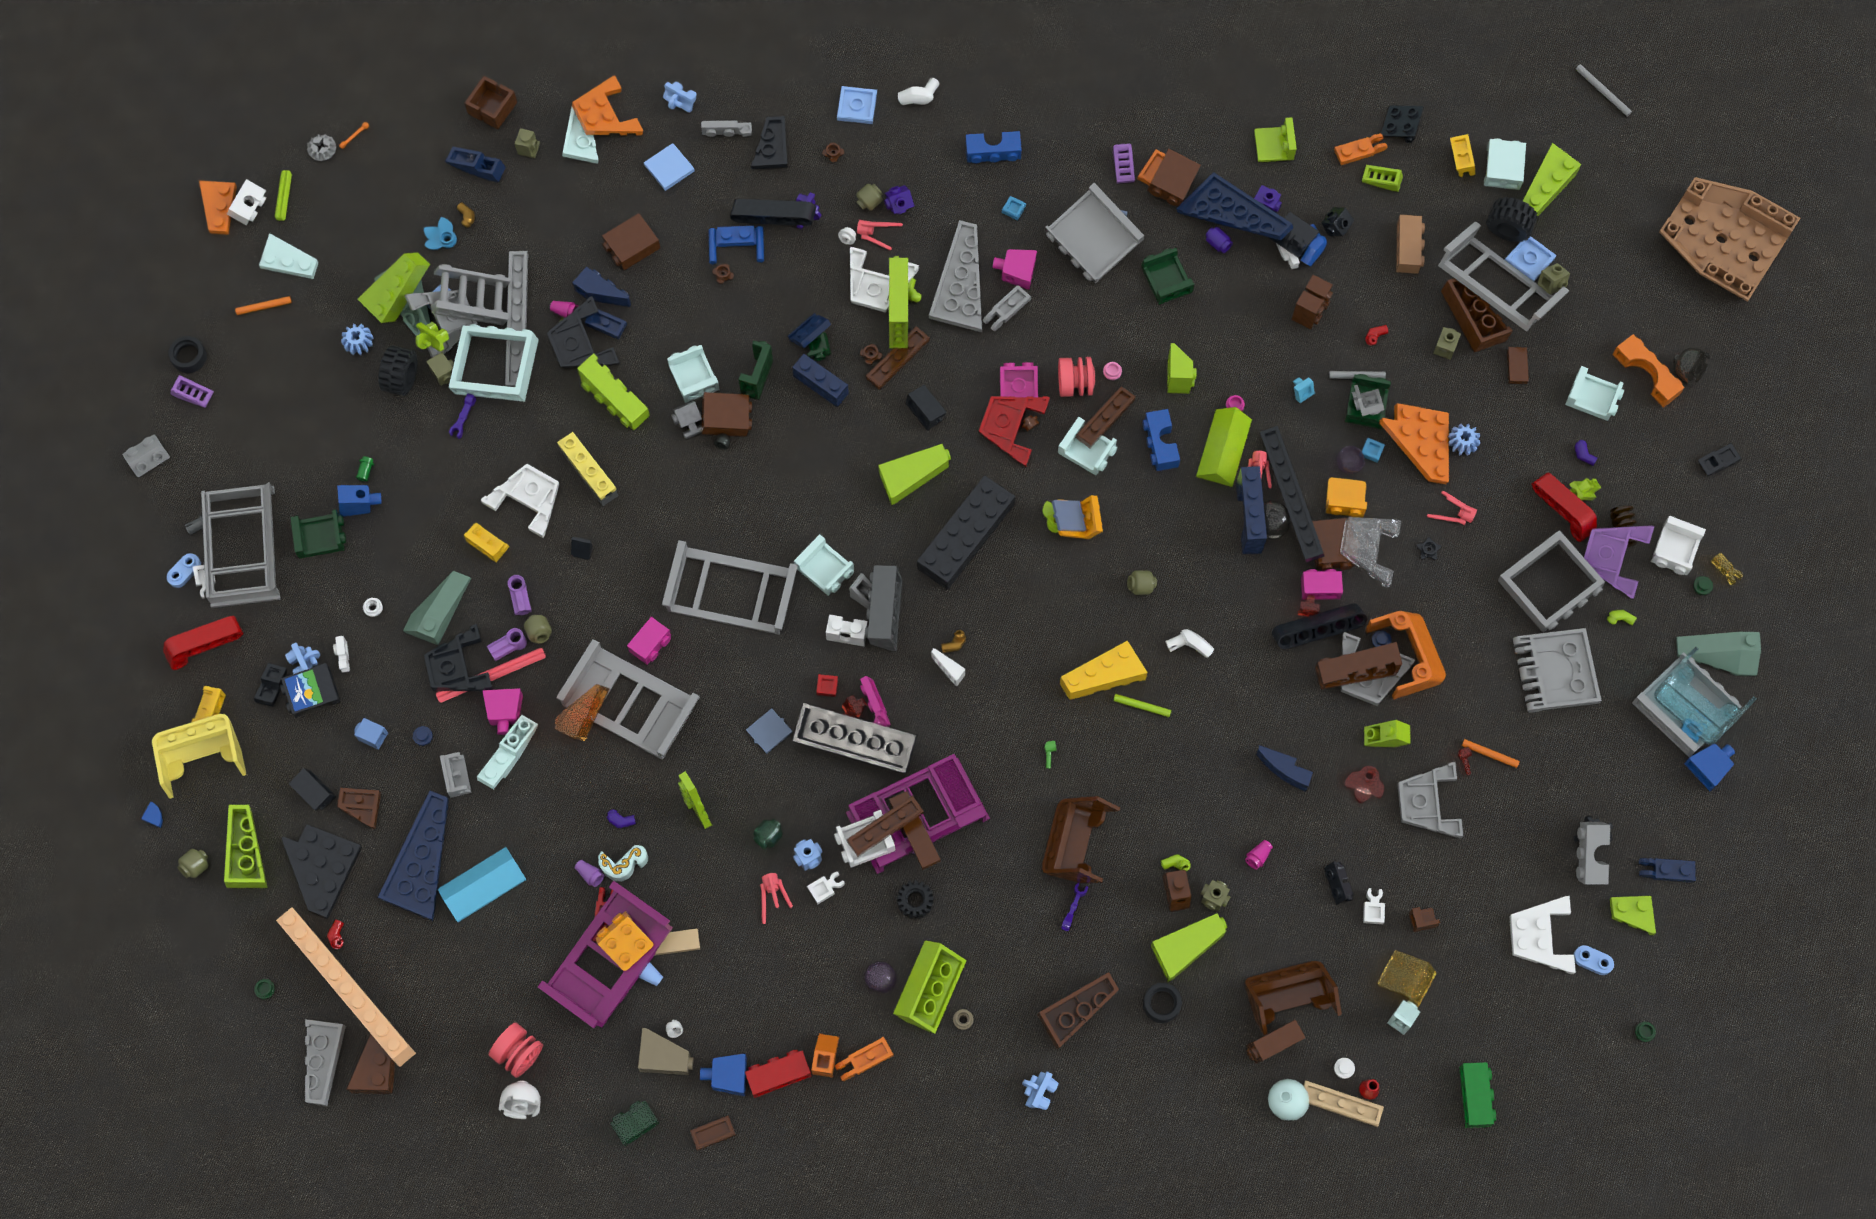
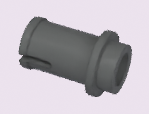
[185,514,203,535]

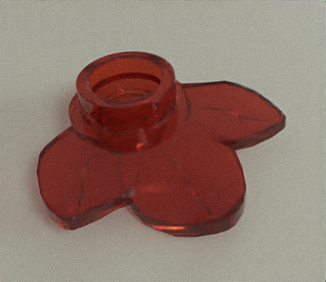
[1345,766,1384,803]

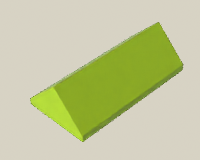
[1196,407,1252,487]

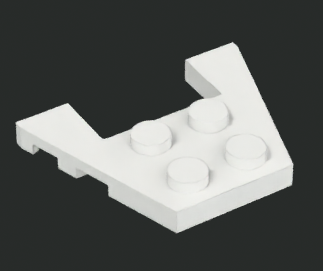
[850,247,919,312]
[481,464,559,538]
[1510,896,1576,974]

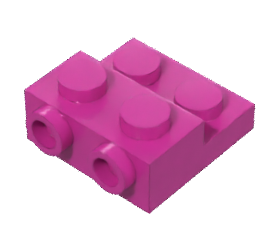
[1000,363,1038,397]

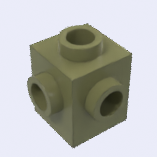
[1537,263,1570,295]
[1201,880,1231,912]

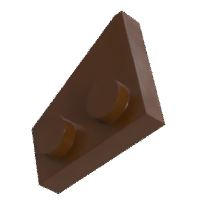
[337,788,381,829]

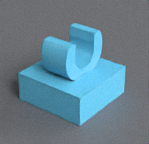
[1293,377,1315,403]

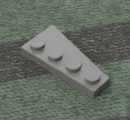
[305,1019,346,1106]

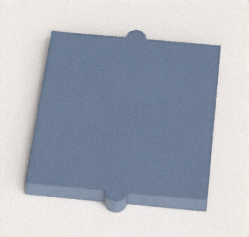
[1052,500,1086,532]
[746,709,793,754]

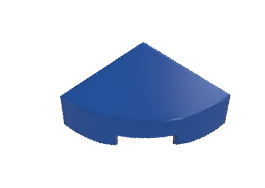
[141,802,163,828]

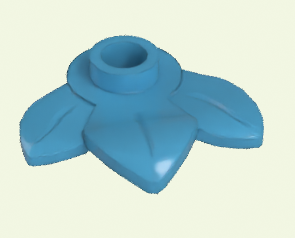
[424,217,457,250]

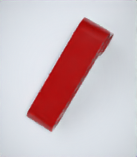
[1532,472,1597,542]
[163,616,243,670]

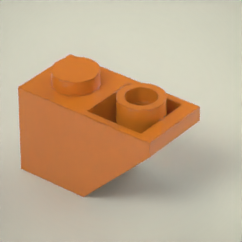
[811,1034,839,1077]

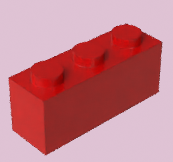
[745,1050,812,1098]

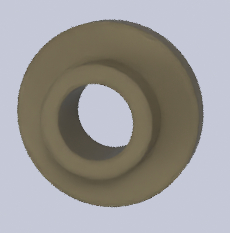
[953,1009,973,1030]

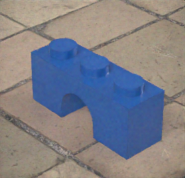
[966,131,1022,163]
[1142,409,1180,471]

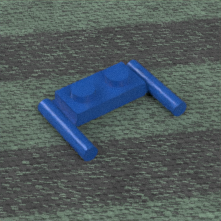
[709,226,764,264]

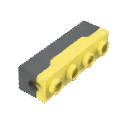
[557,432,618,506]

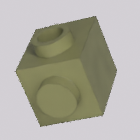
[1433,327,1461,360]
[426,352,454,386]

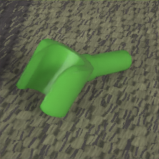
[1044,741,1057,769]

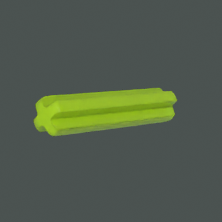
[275,170,292,221]

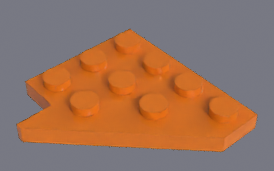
[1380,403,1449,484]

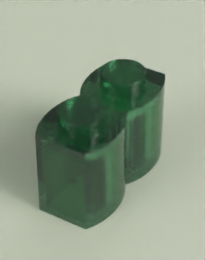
[610,1101,659,1146]

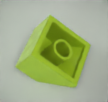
[1167,343,1196,394]

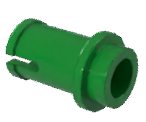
[356,456,374,482]

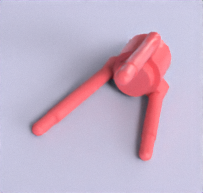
[857,220,903,250]
[1248,451,1272,489]
[1427,491,1477,525]
[760,873,793,924]

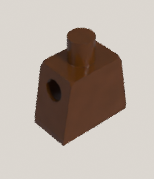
[1162,870,1191,912]

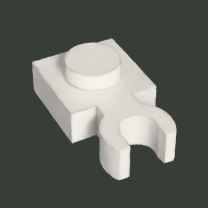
[193,565,216,599]
[333,636,350,673]
[807,872,845,904]
[1363,888,1385,924]

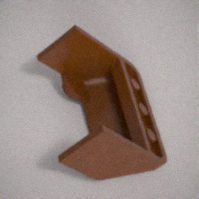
[1042,796,1120,883]
[1245,961,1342,1035]

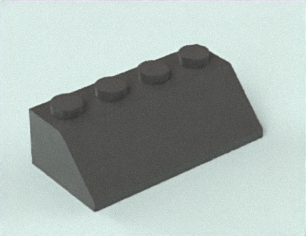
[865,565,903,651]

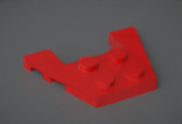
[979,396,1050,466]

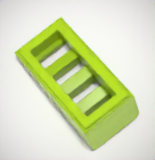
[1362,165,1403,192]

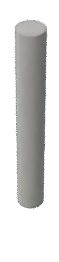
[1329,371,1386,379]

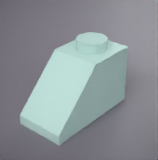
[1387,1000,1420,1035]

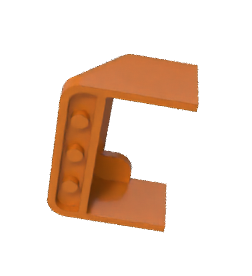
[1365,611,1446,699]

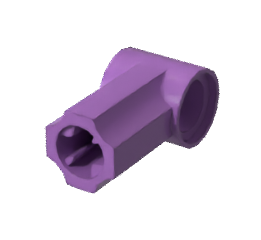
[508,575,532,615]
[487,628,527,661]

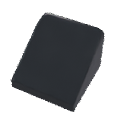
[571,537,593,560]

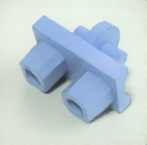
[663,82,697,113]
[285,643,320,674]
[1022,1072,1059,1110]

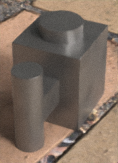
[671,401,702,439]

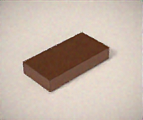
[1507,347,1529,384]
[690,1116,736,1151]

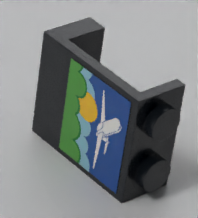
[280,663,341,718]

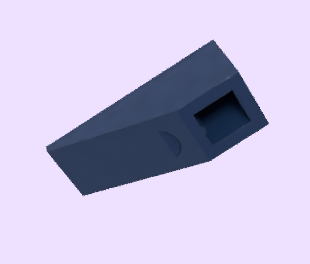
[572,267,631,307]

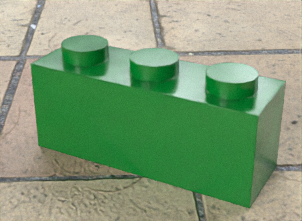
[1459,1063,1496,1128]

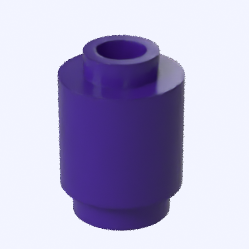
[1206,227,1233,254]

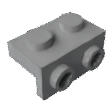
[1352,385,1384,416]
[122,434,170,477]

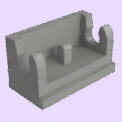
[440,752,472,798]

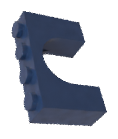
[1236,466,1267,554]

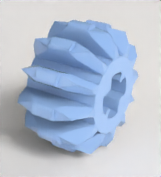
[341,323,373,356]
[1448,424,1480,456]

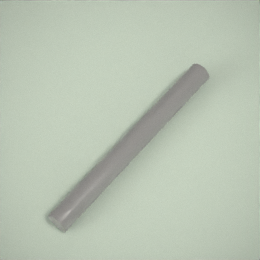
[1576,64,1632,117]

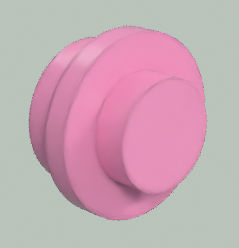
[1103,362,1122,380]

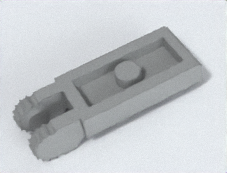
[983,285,1031,331]

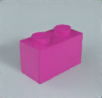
[1301,569,1343,600]
[627,617,671,665]

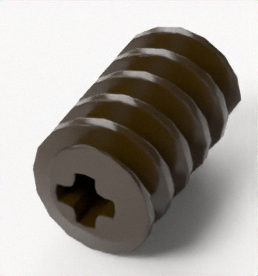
[1610,506,1638,547]

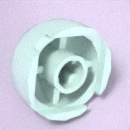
[1268,1079,1309,1121]

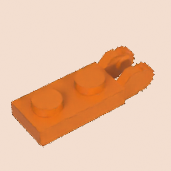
[1334,133,1388,165]
[835,1037,894,1081]

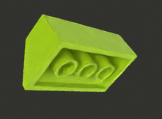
[893,941,967,1034]

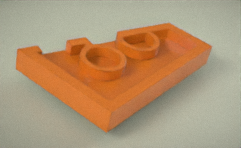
[199,181,237,235]

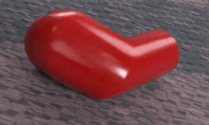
[1365,325,1388,346]
[327,919,344,949]

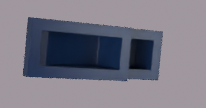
[445,147,506,182]
[1256,745,1313,791]

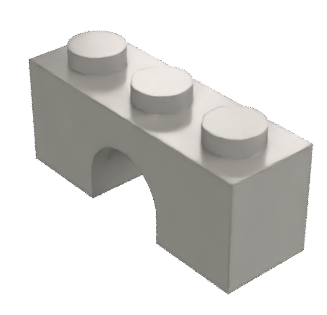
[1576,822,1610,884]

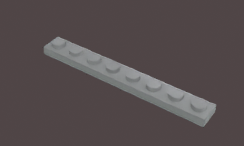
[505,251,528,387]

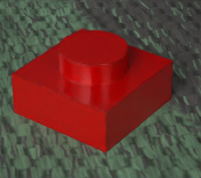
[816,674,838,697]

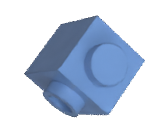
[354,718,388,750]

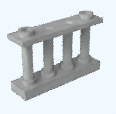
[431,264,511,326]

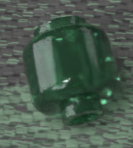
[753,819,783,849]

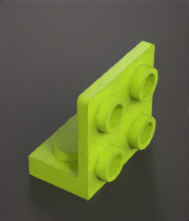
[1254,117,1297,162]

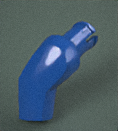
[1300,224,1327,267]

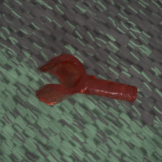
[1458,747,1472,775]

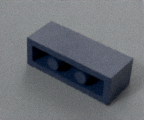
[792,354,849,407]

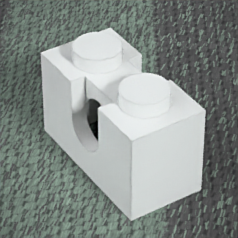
[227,179,266,226]
[826,615,868,646]

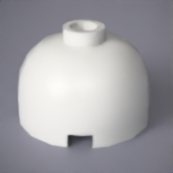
[499,1081,541,1119]

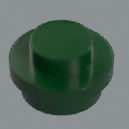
[1693,576,1713,595]
[254,979,275,999]
[1635,1022,1656,1042]

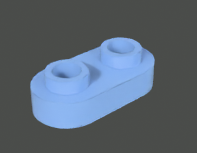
[167,553,201,588]
[1573,946,1614,975]

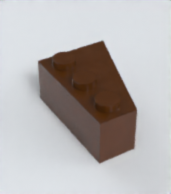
[347,1034,395,1094]

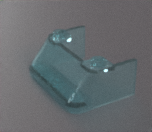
[1654,647,1757,744]

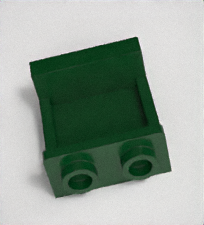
[1142,248,1194,305]
[739,341,773,400]
[1345,374,1391,429]
[290,509,347,559]

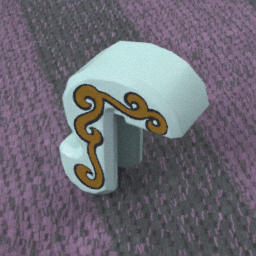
[598,845,648,882]

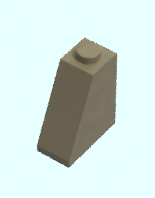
[638,1028,694,1075]

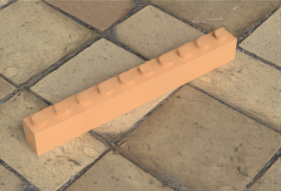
[276,907,416,1067]

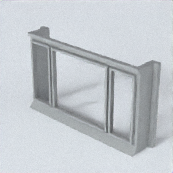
[1438,221,1569,332]
[201,482,281,608]
[662,541,798,635]

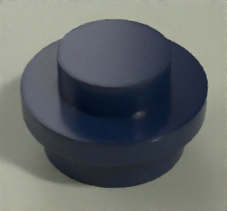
[1372,631,1391,647]
[413,726,433,746]

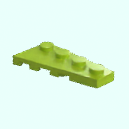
[678,771,712,829]

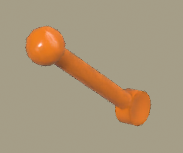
[339,122,369,149]

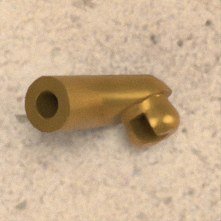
[457,202,475,228]
[941,630,966,653]

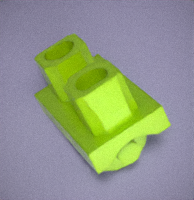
[416,322,449,351]
[1569,478,1601,501]

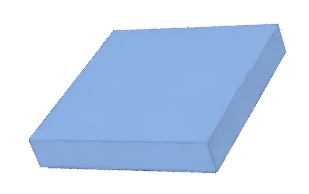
[837,86,877,124]
[644,143,694,191]
[1505,236,1557,282]

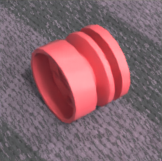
[1058,357,1095,397]
[489,1022,543,1078]

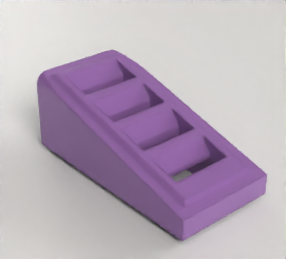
[1113,144,1135,184]
[171,375,214,408]

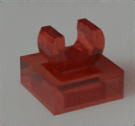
[1298,595,1320,616]
[842,695,867,718]

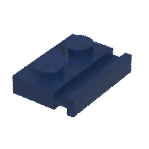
[787,313,831,348]

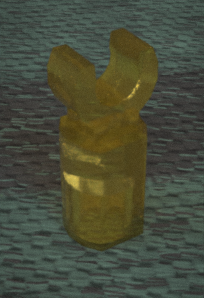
[1711,552,1743,585]

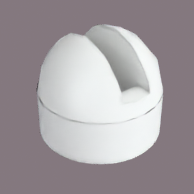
[666,1020,683,1038]

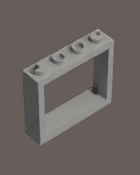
[1498,530,1605,632]

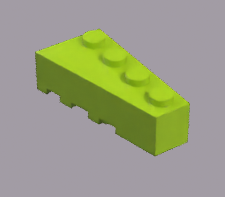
[1523,143,1581,216]

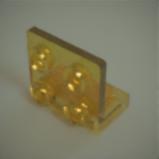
[1377,950,1437,1007]

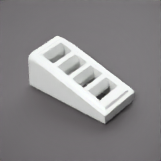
[931,648,965,686]

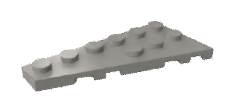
[929,220,982,332]

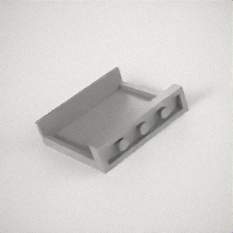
[1046,183,1144,284]
[1632,652,1742,758]

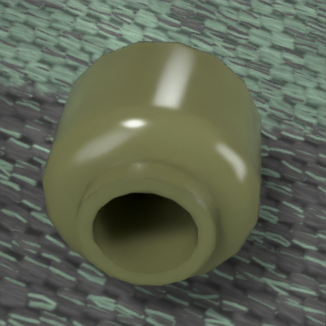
[856,184,883,211]
[1127,570,1157,595]
[524,615,552,644]
[177,849,208,878]

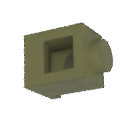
[515,128,540,158]

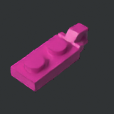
[860,676,891,726]

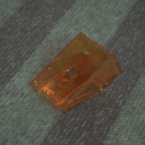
[554,684,610,741]

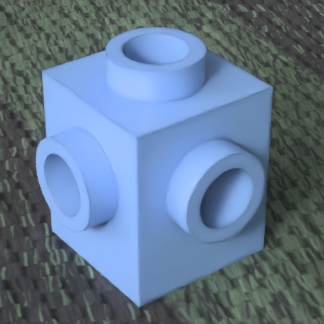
[793,839,823,871]

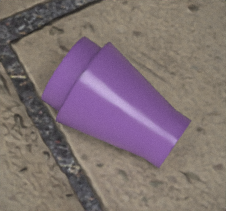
[575,860,604,887]

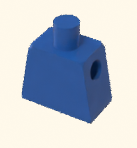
[337,485,382,517]
[1684,744,1735,791]
[700,1054,747,1096]

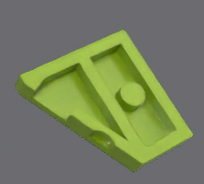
[1610,896,1656,935]

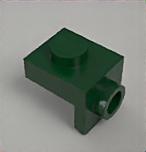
[807,332,831,361]

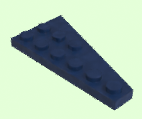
[1176,172,1293,240]
[378,791,449,921]

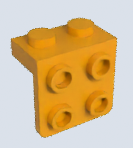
[1325,477,1367,517]
[1058,495,1103,539]
[596,911,653,971]

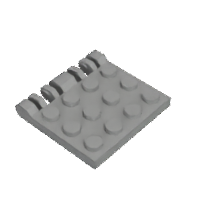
[1513,628,1601,713]

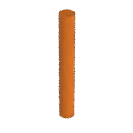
[235,296,292,315]
[1462,739,1520,768]

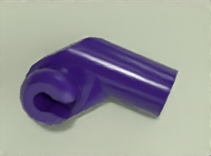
[1575,440,1597,466]
[607,809,636,828]

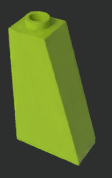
[878,444,951,505]
[1151,913,1227,982]

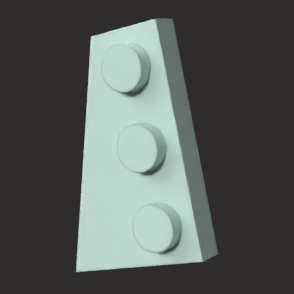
[562,107,598,164]
[259,233,318,279]

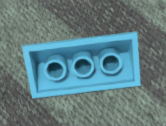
[438,847,526,922]

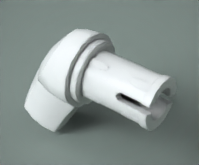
[898,78,940,105]
[1165,629,1214,658]

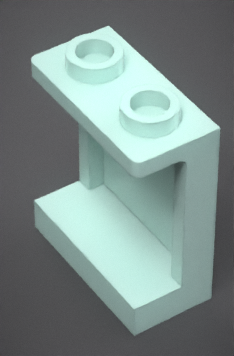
[1484,138,1526,190]
[667,345,720,403]
[1565,366,1624,421]
[1058,417,1118,475]
[794,534,854,596]

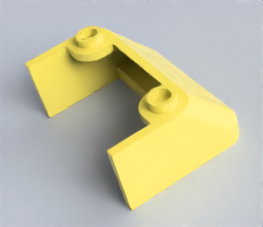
[152,714,247,799]

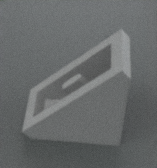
[849,573,872,608]

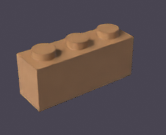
[1396,215,1425,274]

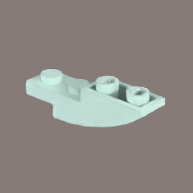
[477,715,538,790]

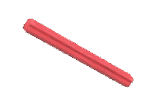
[436,648,546,703]

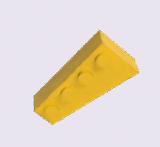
[1060,641,1148,700]

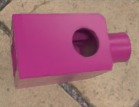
[993,249,1037,290]
[483,688,523,735]

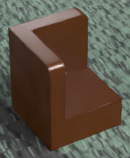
[1409,907,1440,932]

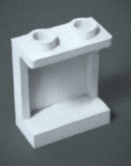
[1651,516,1706,575]
[834,810,895,867]

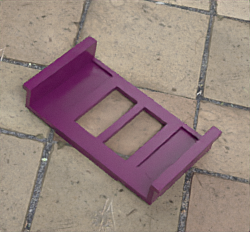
[846,754,990,874]
[538,881,673,1028]

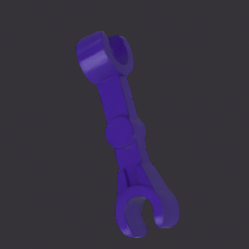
[449,393,476,439]
[1061,883,1088,931]

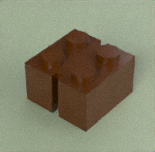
[464,76,517,129]
[1291,275,1333,329]

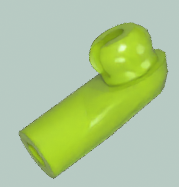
[908,278,921,303]
[1607,610,1637,625]
[1160,855,1191,871]

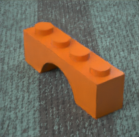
[1612,334,1685,408]

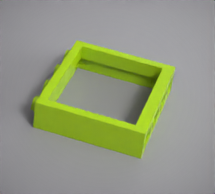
[889,256,908,348]

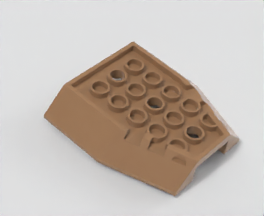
[1659,177,1800,302]

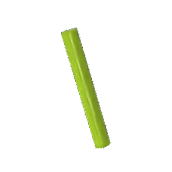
[1114,694,1171,717]

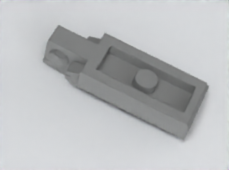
[701,121,752,137]

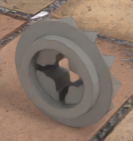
[307,134,336,161]

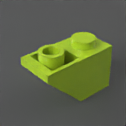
[1364,720,1410,747]

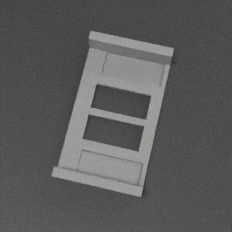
[556,639,700,760]

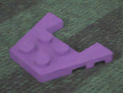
[1584,526,1654,599]

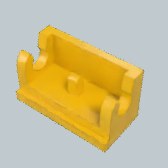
[1450,134,1475,177]
[464,523,509,562]
[191,686,226,722]

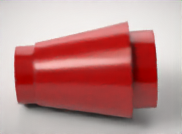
[1359,1079,1380,1100]

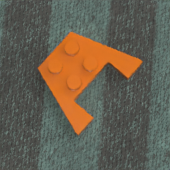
[572,76,643,135]

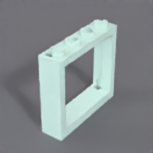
[449,324,539,402]

